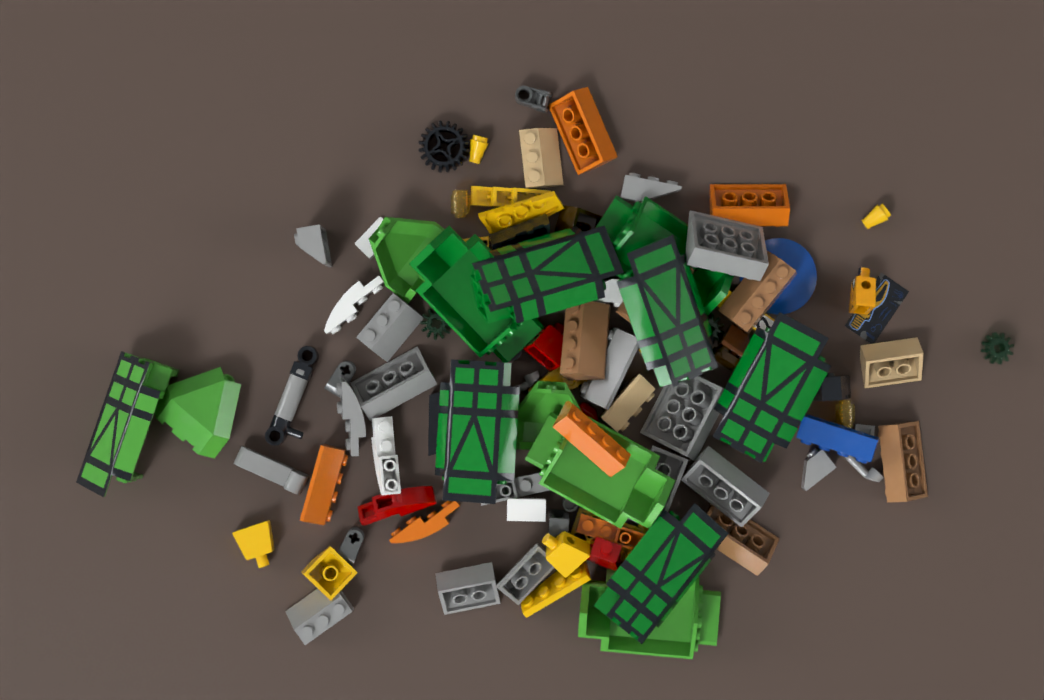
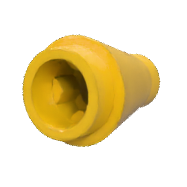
[469,135,489,164]
[861,203,891,229]

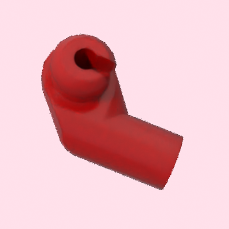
[578,403,599,422]

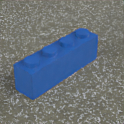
[796,414,880,464]

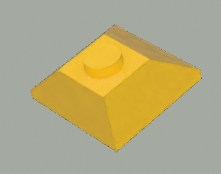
[301,546,358,601]

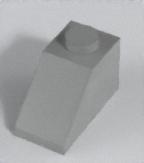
[801,448,837,491]

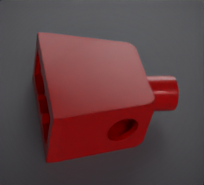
[524,323,564,372]
[587,537,625,571]

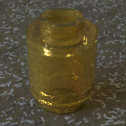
[451,190,470,218]
[835,400,855,427]

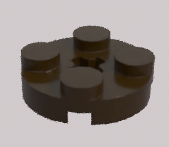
[712,345,741,370]

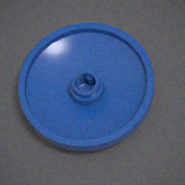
[739,238,817,315]

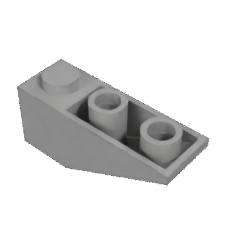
[620,173,682,203]

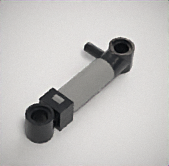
[265,346,319,446]

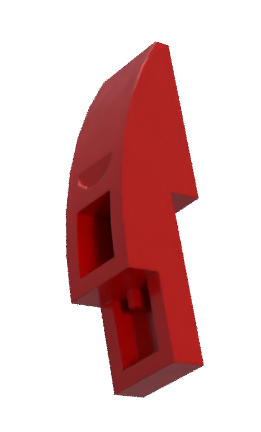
[357,486,436,526]

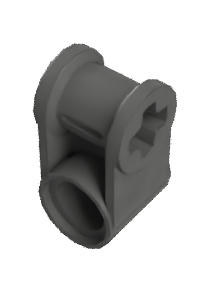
[515,85,553,113]
[324,361,356,398]
[337,527,365,566]

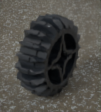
[418,121,470,173]

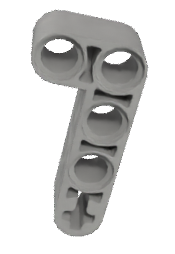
[233,446,309,495]

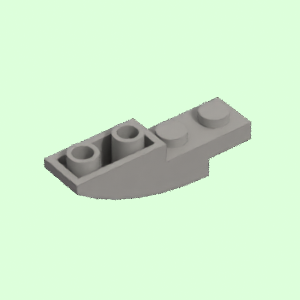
[337,377,366,456]
[481,472,549,506]

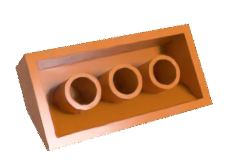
[548,87,618,175]
[710,184,790,227]
[553,401,631,477]
[300,444,349,525]

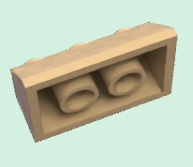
[519,128,564,189]
[860,337,924,388]
[600,374,655,432]

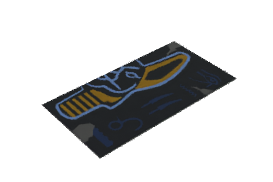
[845,273,909,344]

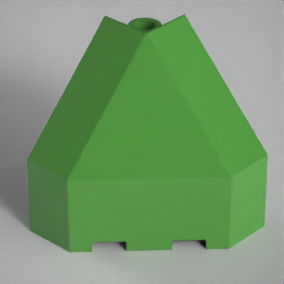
[369,217,445,304]
[155,367,241,458]
[516,381,582,450]

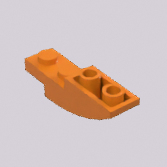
[389,501,460,543]
[576,513,646,550]

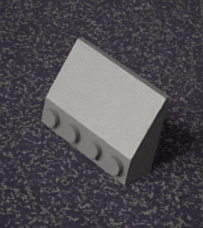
[685,210,769,281]
[640,376,724,461]

